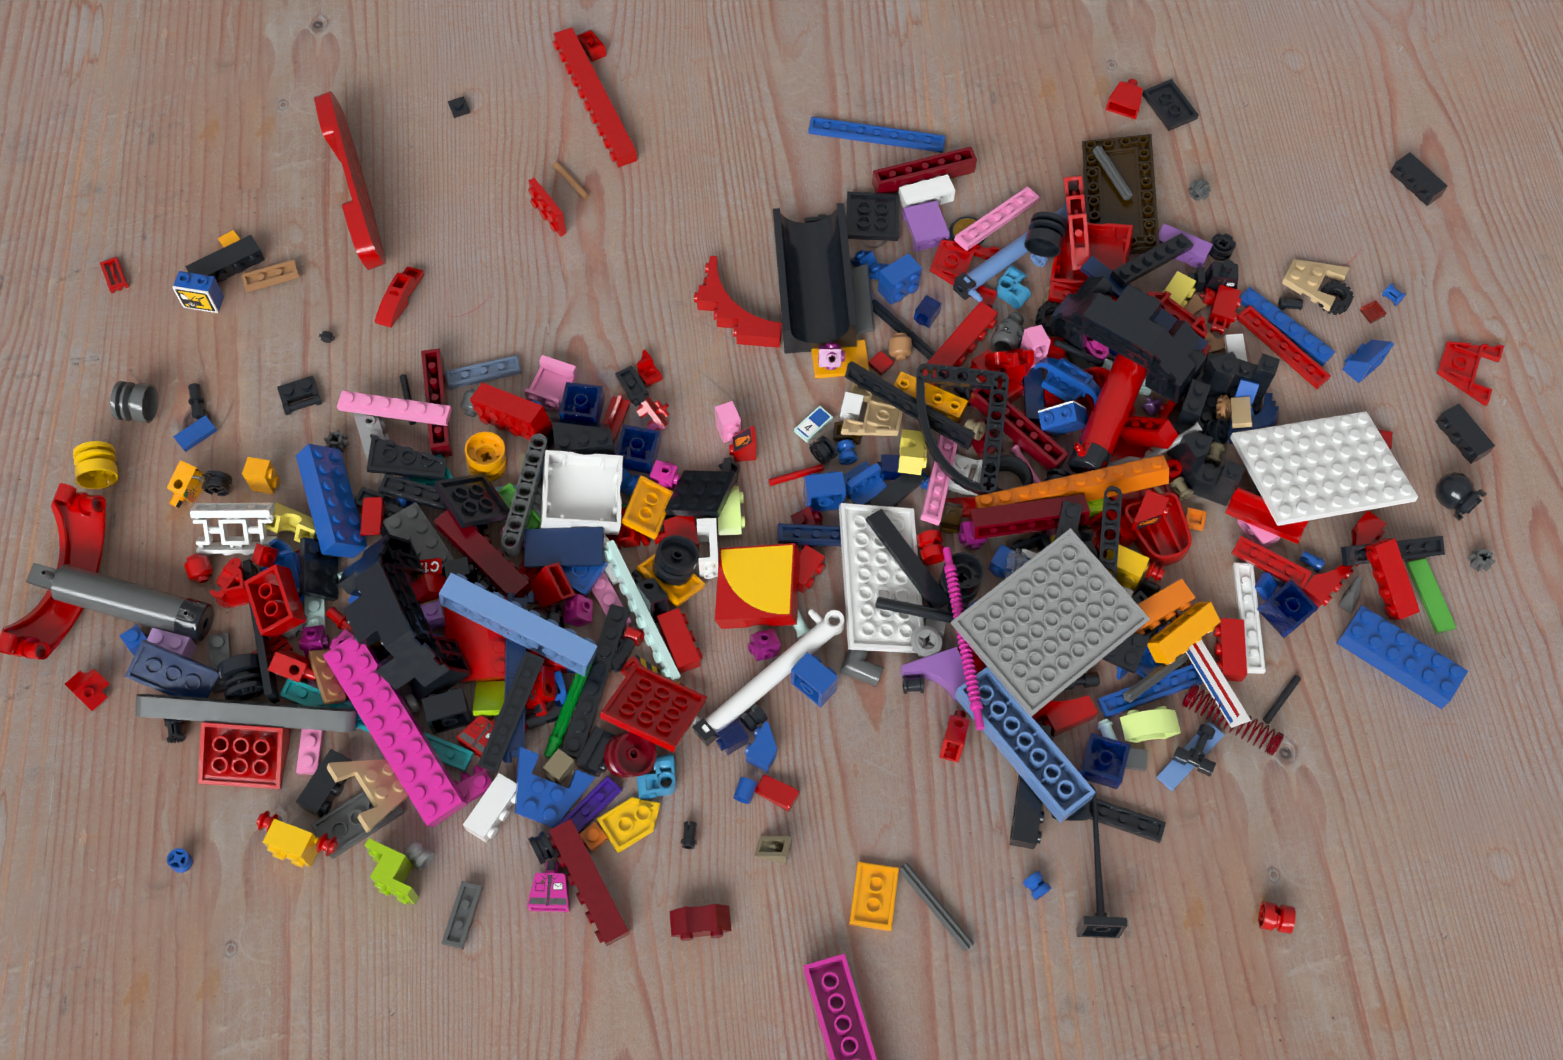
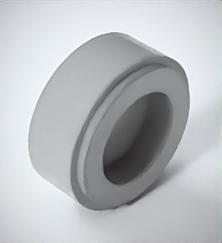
[404,693,420,714]

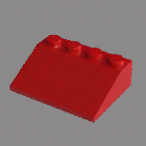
[444,597,506,683]
[198,721,290,789]

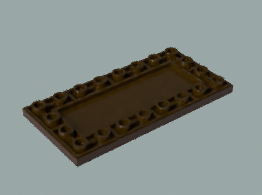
[1082,134,1160,254]

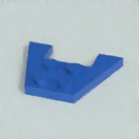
[515,747,595,828]

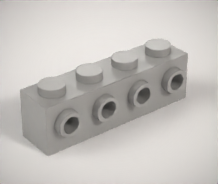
[353,412,390,474]

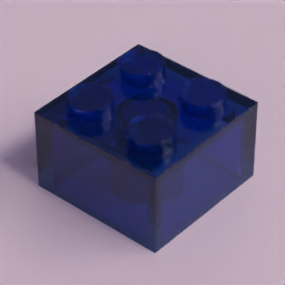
[559,382,605,423]
[615,424,661,474]
[1257,579,1319,638]
[1079,733,1131,789]

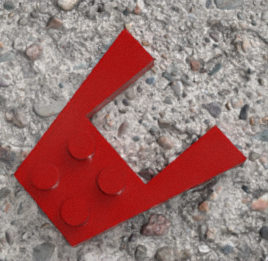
[929,239,1000,308]

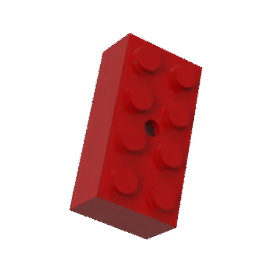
[470,382,553,441]

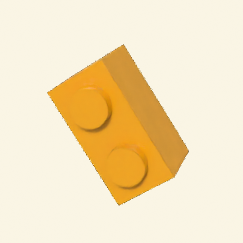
[242,457,280,494]

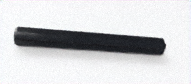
[872,299,936,360]
[875,597,954,623]

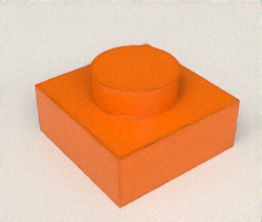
[1185,507,1207,531]
[579,822,608,852]

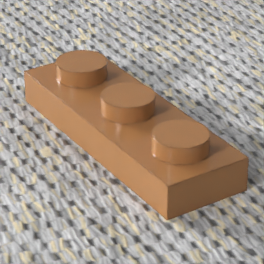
[241,260,300,292]
[308,649,346,705]

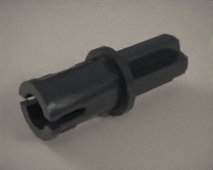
[188,383,204,419]

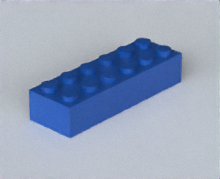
[296,444,367,558]
[1337,605,1468,709]

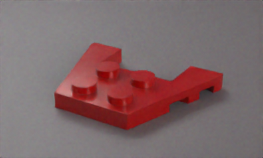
[1436,341,1504,406]

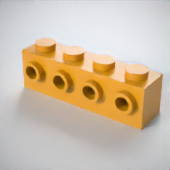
[894,371,968,424]
[1147,601,1221,665]

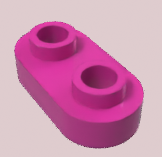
[1085,336,1109,361]

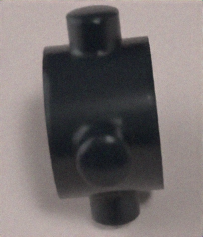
[319,331,335,343]

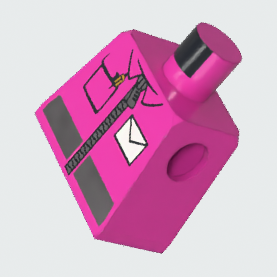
[527,862,570,912]

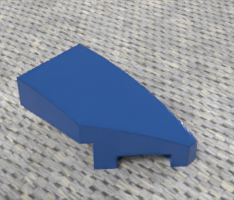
[554,671,567,711]

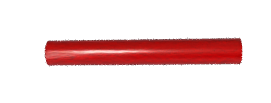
[768,464,824,486]

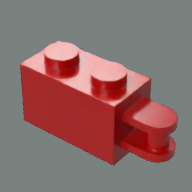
[1207,284,1242,335]
[797,545,826,593]

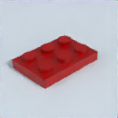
[528,178,566,237]

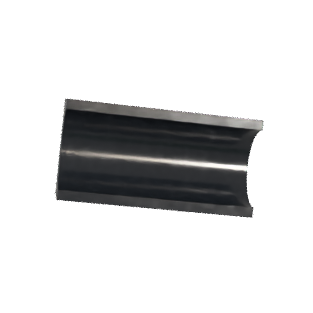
[773,203,857,354]

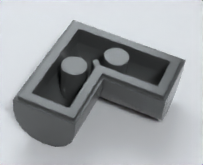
[839,650,884,687]

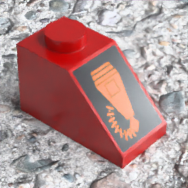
[729,426,756,462]
[1131,489,1170,531]

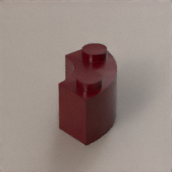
[669,904,732,941]

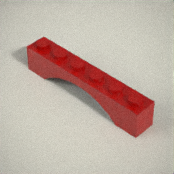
[1298,510,1387,610]

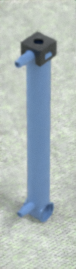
[953,201,1068,302]

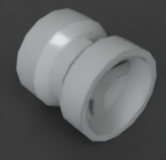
[404,841,434,870]

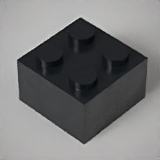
[421,688,473,735]

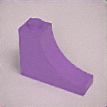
[900,647,967,702]

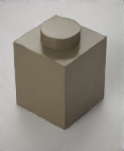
[543,749,576,785]

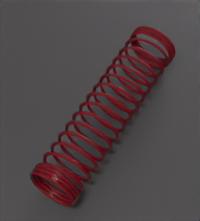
[1181,684,1284,756]

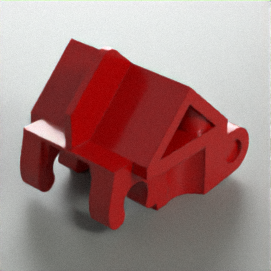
[985,348,1034,384]
[209,558,249,609]

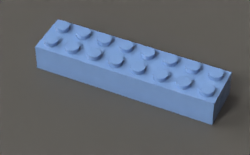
[439,573,598,677]
[955,667,1096,823]

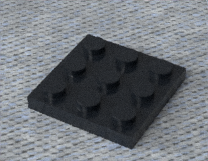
[846,191,899,241]
[665,470,737,518]
[433,473,510,528]

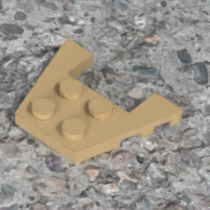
[1282,259,1349,311]
[841,382,903,436]
[327,759,409,833]

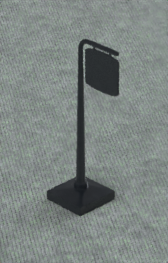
[1052,783,1127,939]

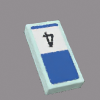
[794,406,833,443]

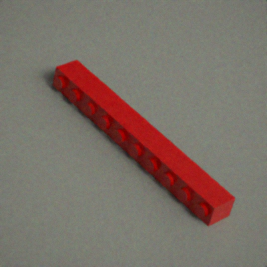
[552,27,637,168]

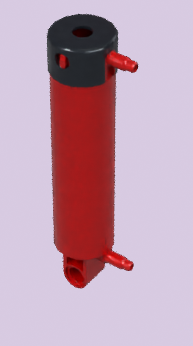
[1068,353,1147,474]

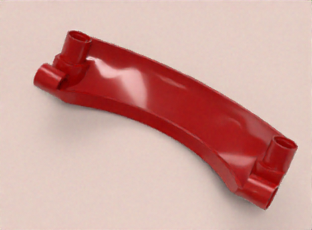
[0,483,106,660]

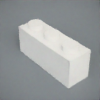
[898,175,955,209]
[463,773,516,843]

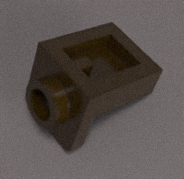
[833,421,863,445]
[939,502,963,534]

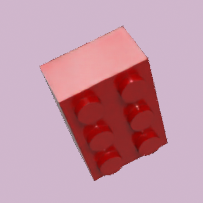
[244,564,307,638]

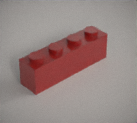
[1365,538,1420,620]

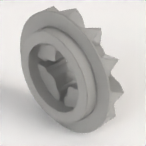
[910,626,942,657]

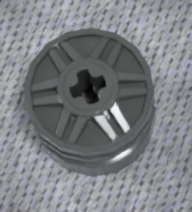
[110,381,158,423]

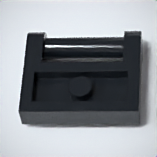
[277,376,322,416]

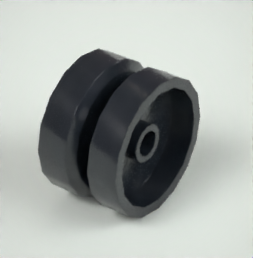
[652,535,700,586]

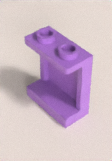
[902,201,950,252]

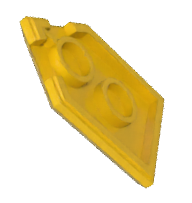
[597,797,660,853]

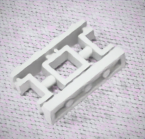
[190,503,277,555]

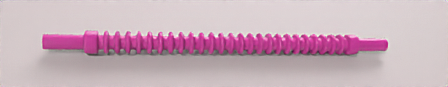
[943,547,985,730]

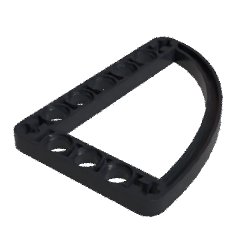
[916,363,1009,495]

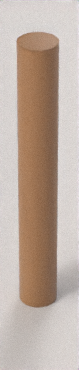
[553,161,589,200]

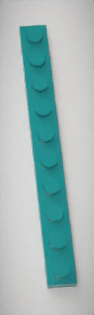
[280,679,474,772]

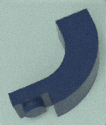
[1229,393,1279,444]

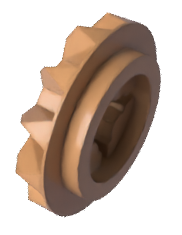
[1216,395,1231,421]

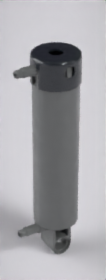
[26,563,214,641]

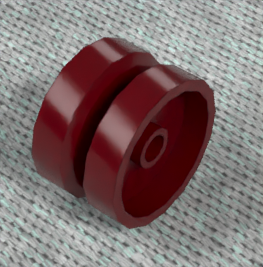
[604,732,657,778]

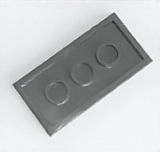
[310,791,405,860]

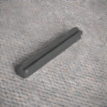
[1093,146,1133,200]

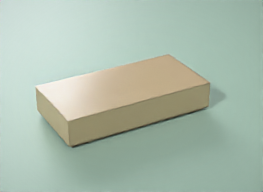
[1231,396,1252,428]

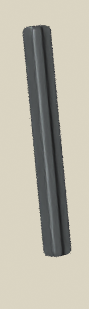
[1123,652,1189,702]
[899,863,974,951]

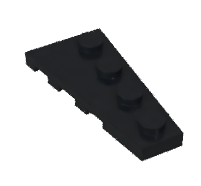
[367,434,447,480]

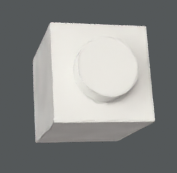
[840,392,864,421]

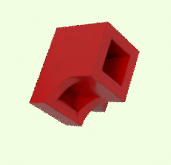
[65,669,109,711]

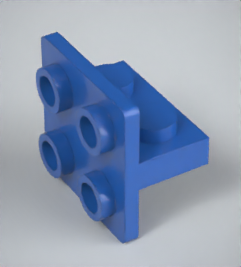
[843,461,887,505]

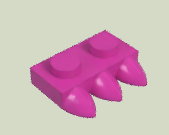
[453,765,492,803]

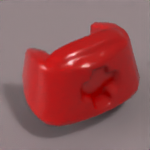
[1199,287,1217,306]

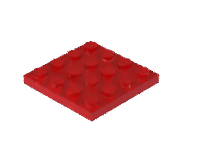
[599,663,707,753]

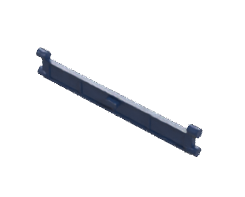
[504,593,535,763]

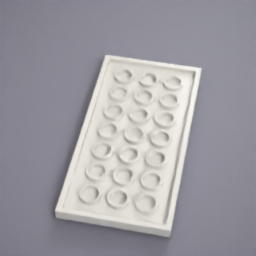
[839,503,926,653]

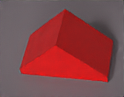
[411,574,447,604]

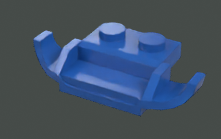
[1034,358,1101,404]
[260,538,305,604]

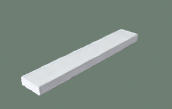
[1232,563,1266,674]

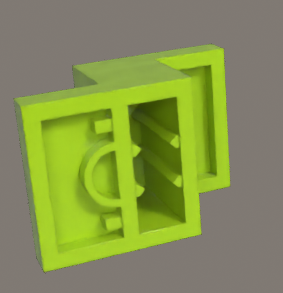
[364,838,419,905]

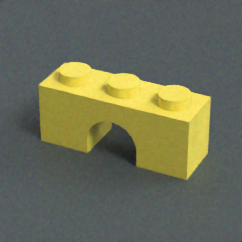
[898,429,927,475]
[266,502,318,543]

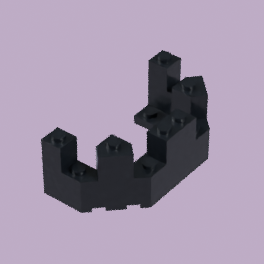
[1051,276,1207,404]
[1166,351,1280,506]
[338,534,472,702]

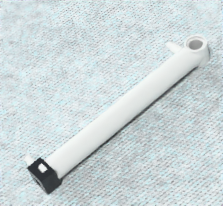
[692,609,844,747]

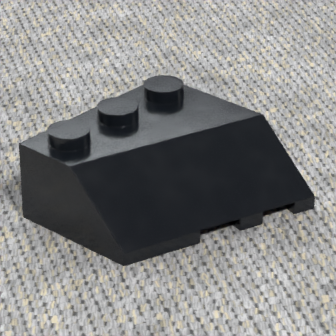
[552,418,615,455]

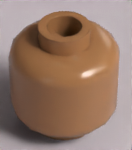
[888,333,912,361]

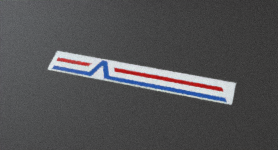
[1167,610,1251,728]

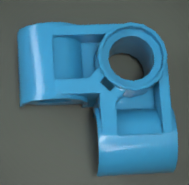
[996,265,1031,309]
[636,753,677,799]

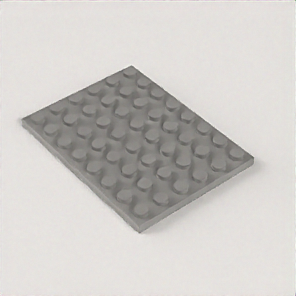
[951,528,1150,717]

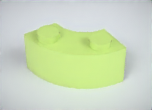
[718,486,745,535]
[1120,706,1181,743]

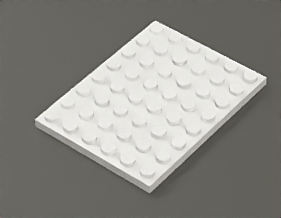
[1230,411,1418,526]

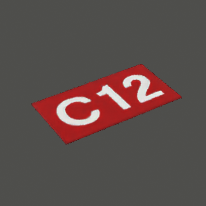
[414,558,442,577]

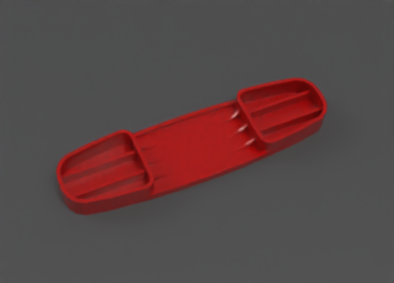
[314,91,386,270]
[1076,367,1192,566]

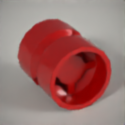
[916,530,945,565]
[1258,901,1296,934]

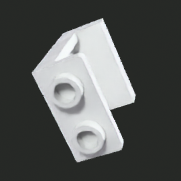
[697,518,719,579]

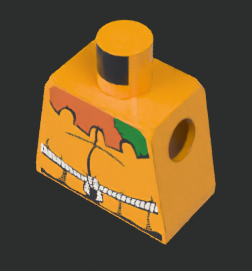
[167,460,205,509]

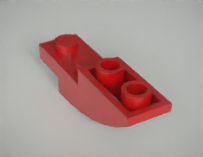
[375,266,424,328]

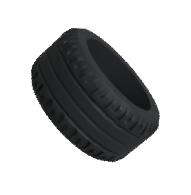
[984,455,1033,492]

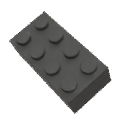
[382,502,454,579]

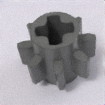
[1188,179,1211,201]
[324,430,349,453]
[1468,547,1495,572]

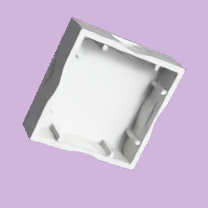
[541,450,623,535]

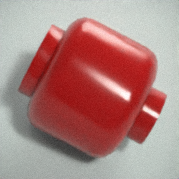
[184,553,213,584]

